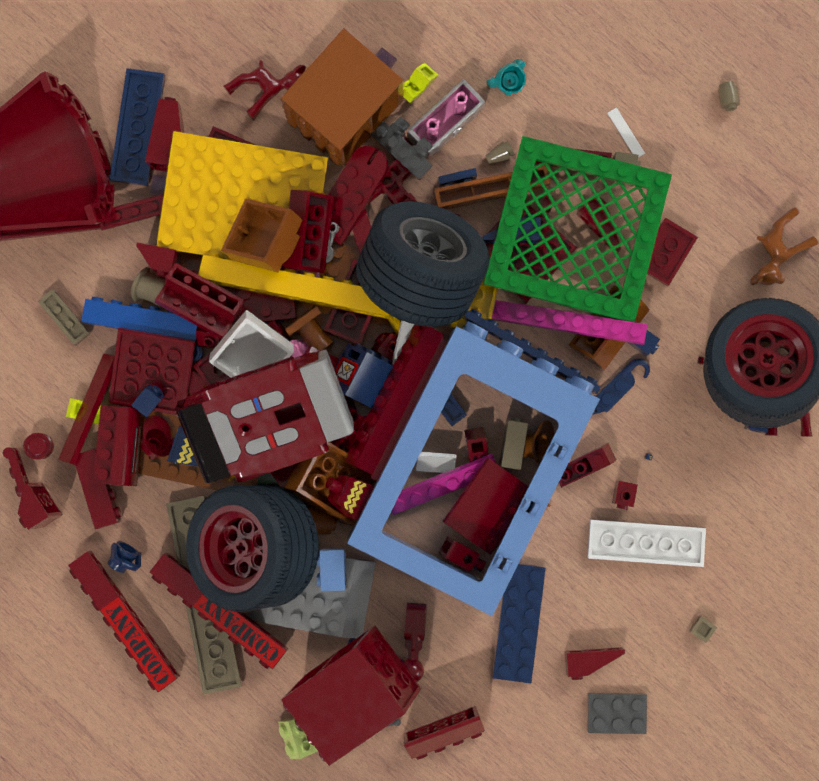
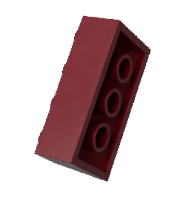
[281,190,334,273]

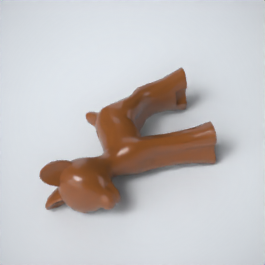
[750,207,819,285]

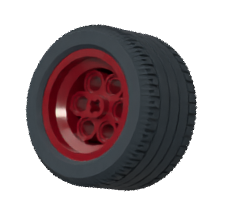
[703,298,819,428]
[186,484,319,612]

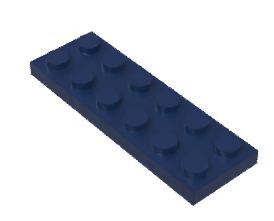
[110,68,165,186]
[493,564,546,683]

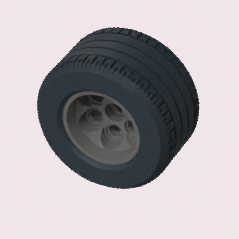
[356,201,490,327]

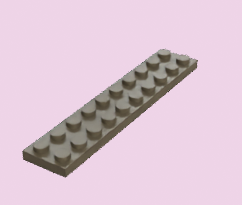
[166,496,242,695]

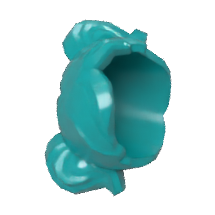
[487,59,526,96]

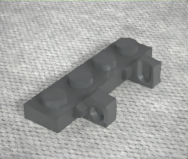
[372,116,433,180]

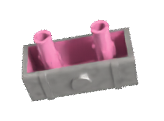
[407,79,485,159]

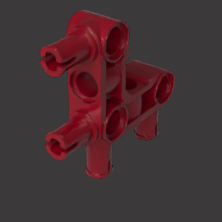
[368,133,426,204]

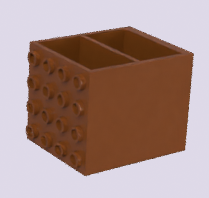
[281,28,403,168]

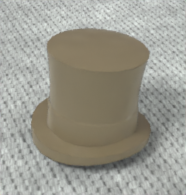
[131,267,165,307]

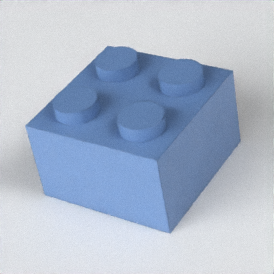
[316,548,347,591]

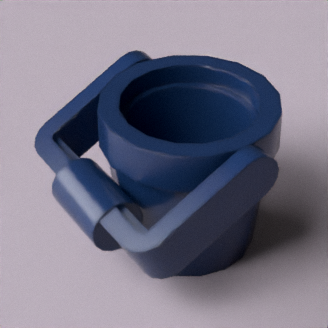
[108,541,141,573]

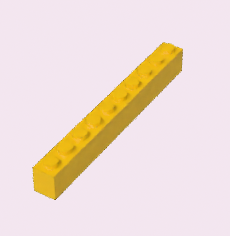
[198,253,391,319]

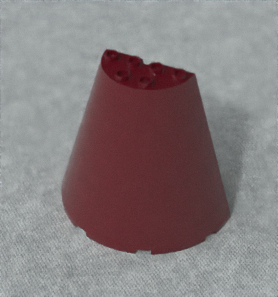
[0,71,115,231]

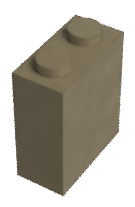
[499,417,528,470]

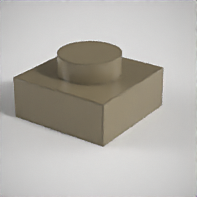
[689,616,717,643]

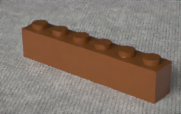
[433,165,551,210]

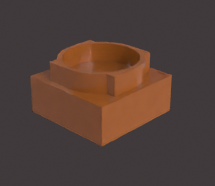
[221,198,302,273]

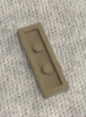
[38,289,90,346]

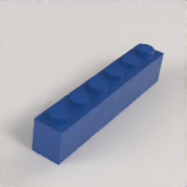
[81,297,197,341]

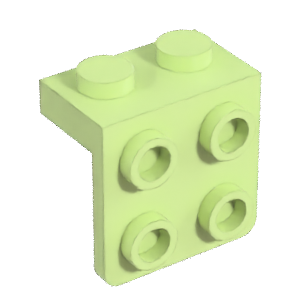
[278,718,318,759]

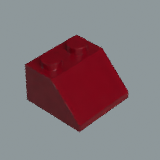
[136,242,181,278]

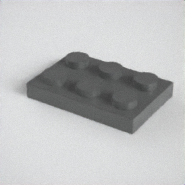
[587,693,647,734]

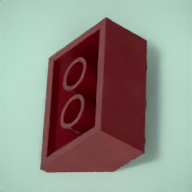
[18,483,63,530]

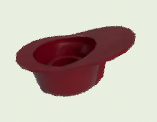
[141,415,172,460]

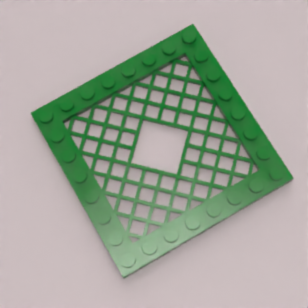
[483,136,672,322]

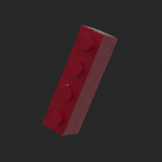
[75,449,122,530]

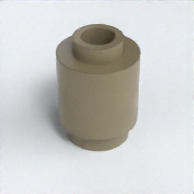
[718,81,740,111]

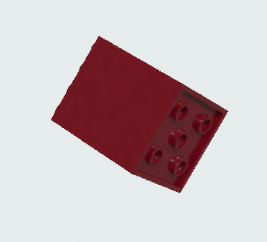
[281,625,421,766]

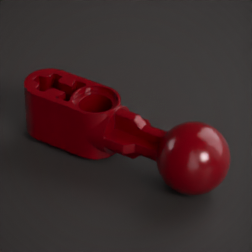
[403,602,427,682]

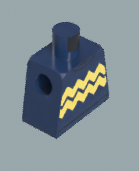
[167,426,215,466]

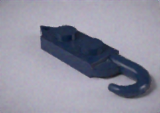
[592,359,650,415]

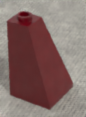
[145,97,184,172]

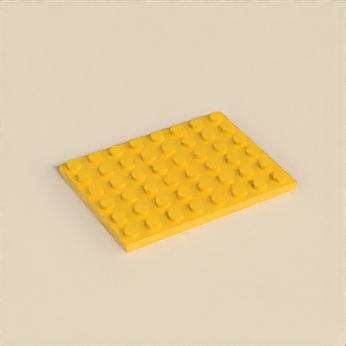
[157,131,328,272]

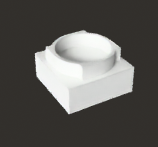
[209,310,294,377]

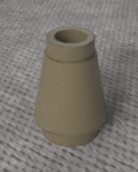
[485,141,515,165]

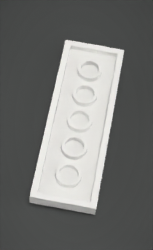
[587,520,706,567]

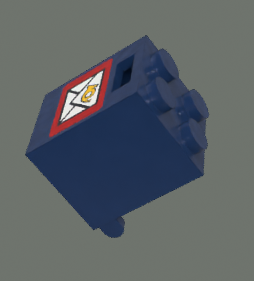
[334,343,393,408]

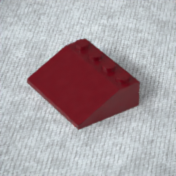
[442,457,528,555]
[404,706,485,760]

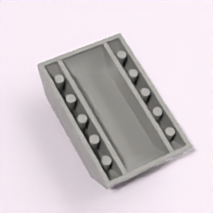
[248,552,376,638]

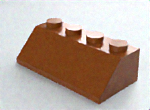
[569,285,650,370]

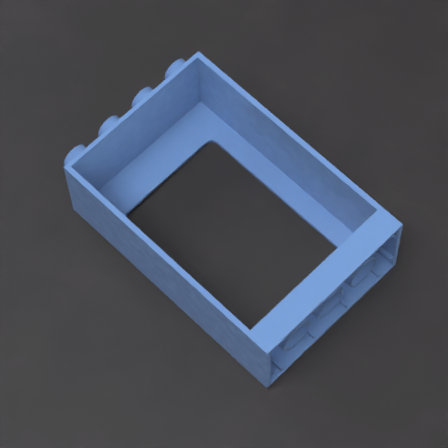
[347,322,600,616]

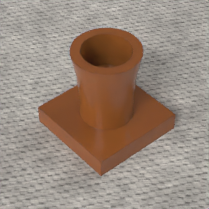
[284,305,334,351]

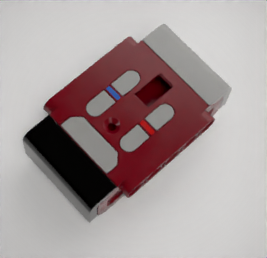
[175,349,354,483]

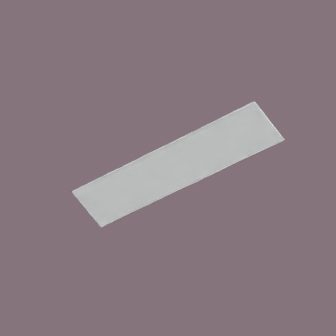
[608,107,645,158]

